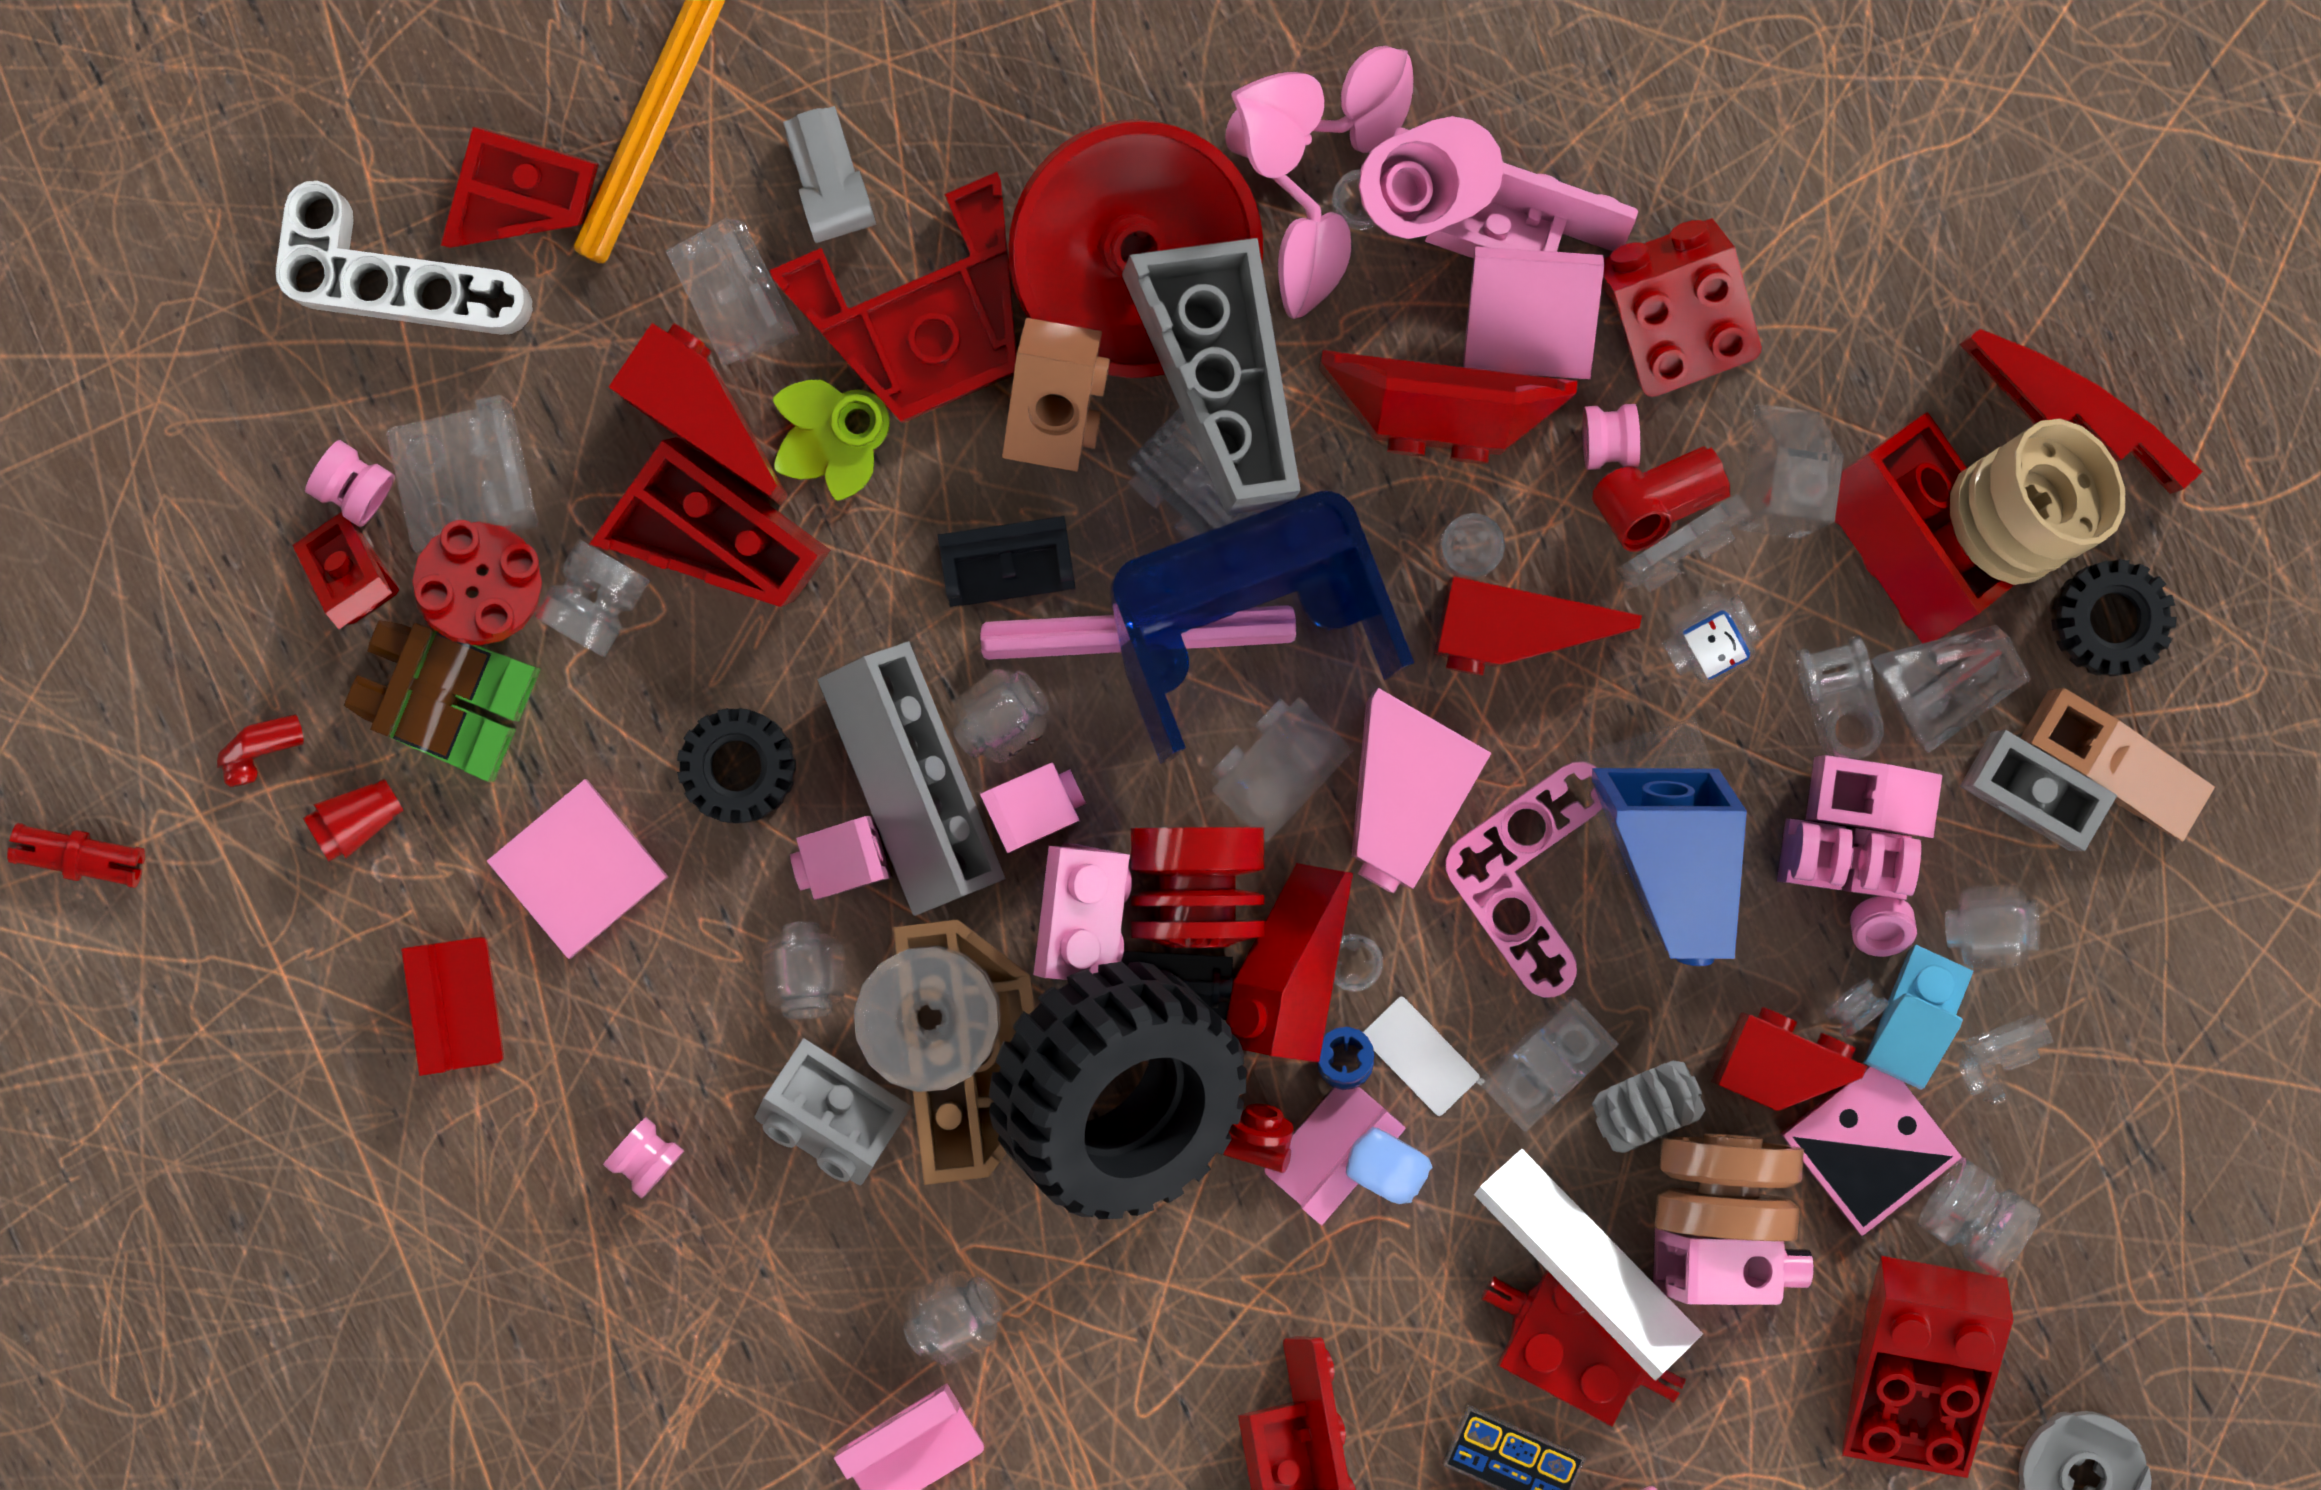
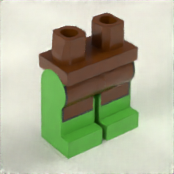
[344,620,541,782]

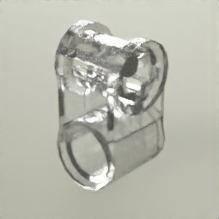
[1796,635,1884,760]

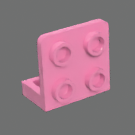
[1034,843,1132,980]

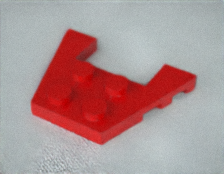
[769,172,1017,424]

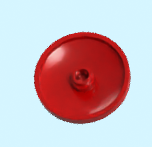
[1008,119,1263,378]

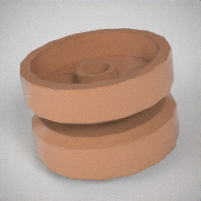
[1655,1134,1804,1241]

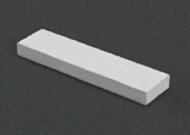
[1474,1149,1703,1381]

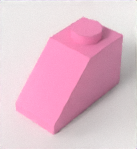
[980,762,1086,853]
[790,816,892,900]

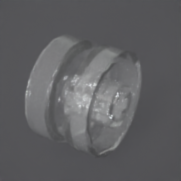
[854,945,1002,1092]

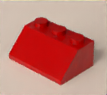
[1815,411,2014,647]

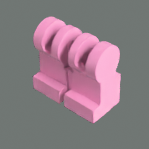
[1777,819,1921,900]

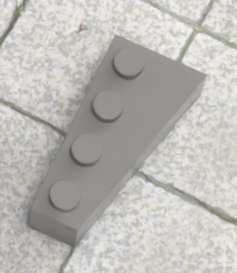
[1122,238,1301,515]

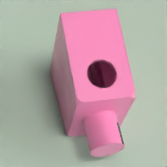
[1653,1228,1813,1305]

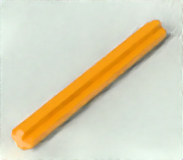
[574,0,725,264]

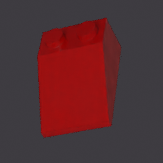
[608,322,788,506]

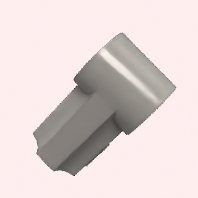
[783,106,876,243]

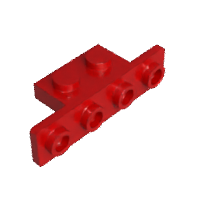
[1238,1336,1356,1490]

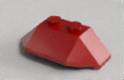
[1319,350,1578,464]

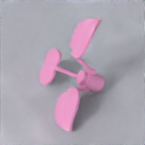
[1225,46,1413,319]

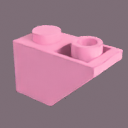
[1805,755,1942,838]

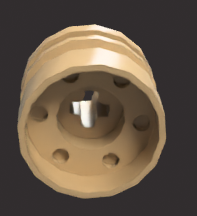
[1950,419,2125,585]

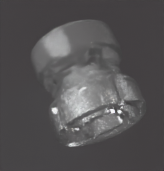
[1437,513,1505,580]

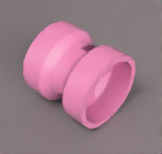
[305,440,395,527]

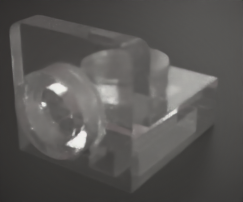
[1958,1014,2054,1106]

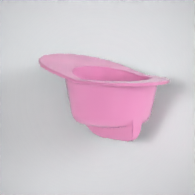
[1359,116,1504,239]

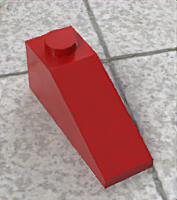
[1434,576,1642,676]
[1226,863,1353,1062]

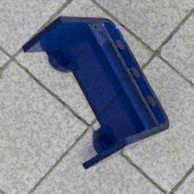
[1110,491,1414,764]

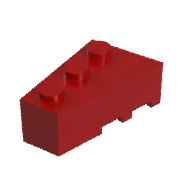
[589,437,831,607]

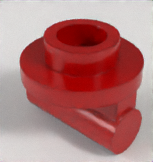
[1223,1103,1294,1173]

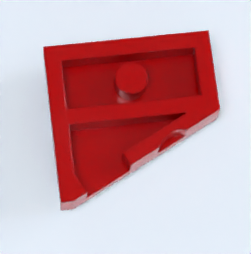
[441,127,599,248]

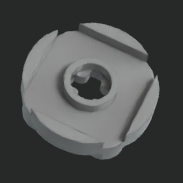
[2018,1411,2152,1490]

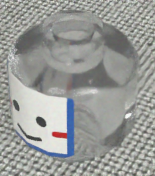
[1662,589,1762,684]

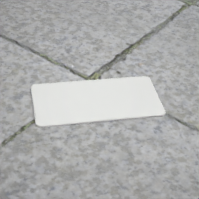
[1363,997,1480,1116]

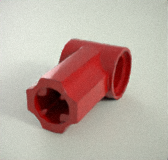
[1592,446,1730,552]

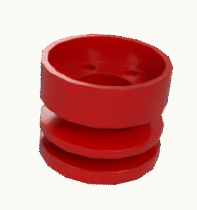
[1131,827,1265,948]

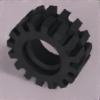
[2051,559,2177,677]
[677,708,796,823]

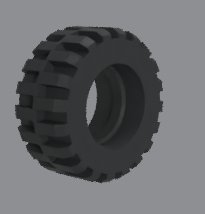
[989,962,1247,1219]

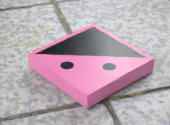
[1780,1065,1962,1236]

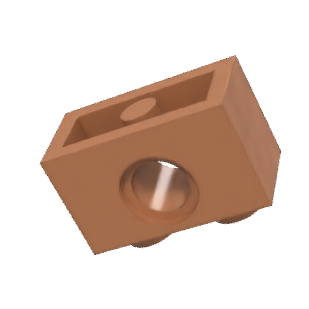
[1002,318,1110,472]

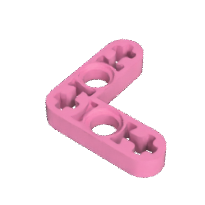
[1446,761,1602,998]

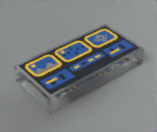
[1442,1404,1586,1490]

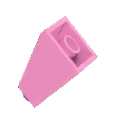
[1351,688,1491,893]

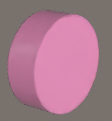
[1850,896,1917,957]

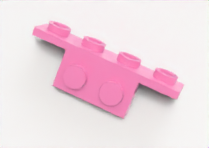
[1394,128,1638,258]

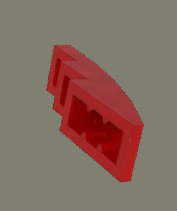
[1959,329,2203,494]

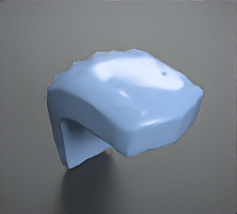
[1346,1127,1433,1204]

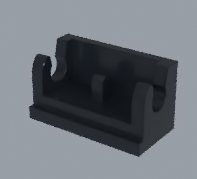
[937,516,1076,608]

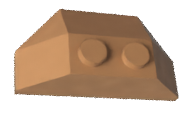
[893,919,1035,1185]

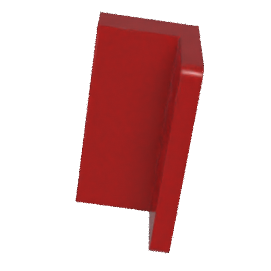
[401,937,504,1076]

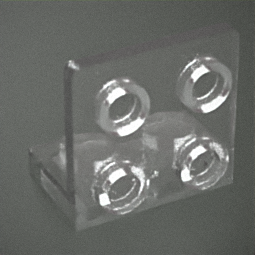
[386,395,539,553]

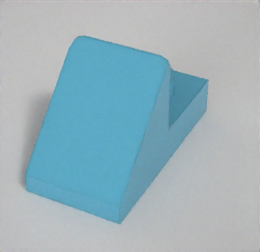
[1863,945,1974,1090]

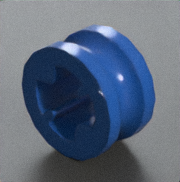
[1317,1027,1374,1090]

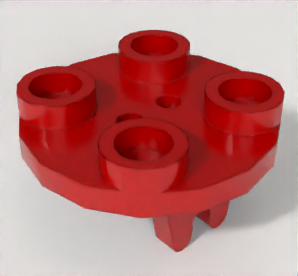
[412,519,542,646]

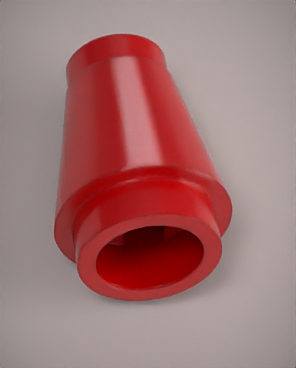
[303,778,404,862]

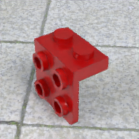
[1602,218,1762,397]

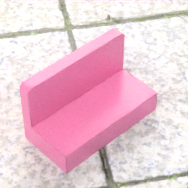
[1264,1087,1406,1226]
[834,1383,984,1490]

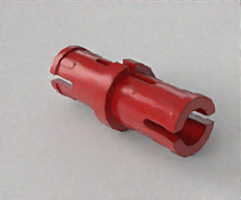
[7,823,145,888]

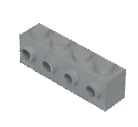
[817,641,1006,916]

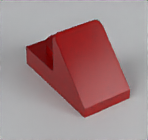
[292,512,399,629]

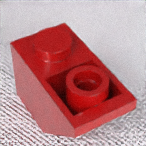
[1711,1007,1868,1111]

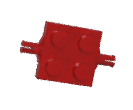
[1481,1269,1686,1427]

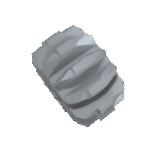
[1592,1060,1706,1153]

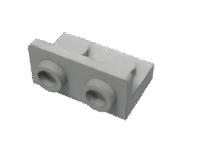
[754,1038,911,1185]

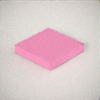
[1463,247,1604,379]
[487,779,668,959]

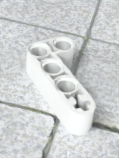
[276,181,533,335]

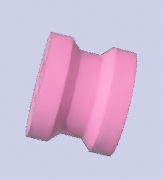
[1582,404,1640,470]
[603,1117,684,1199]

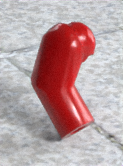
[217,714,304,787]

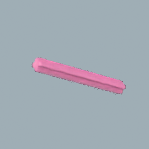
[980,605,1296,660]

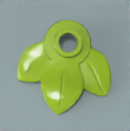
[773,380,890,501]

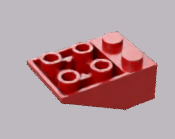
[1842,1256,2014,1478]

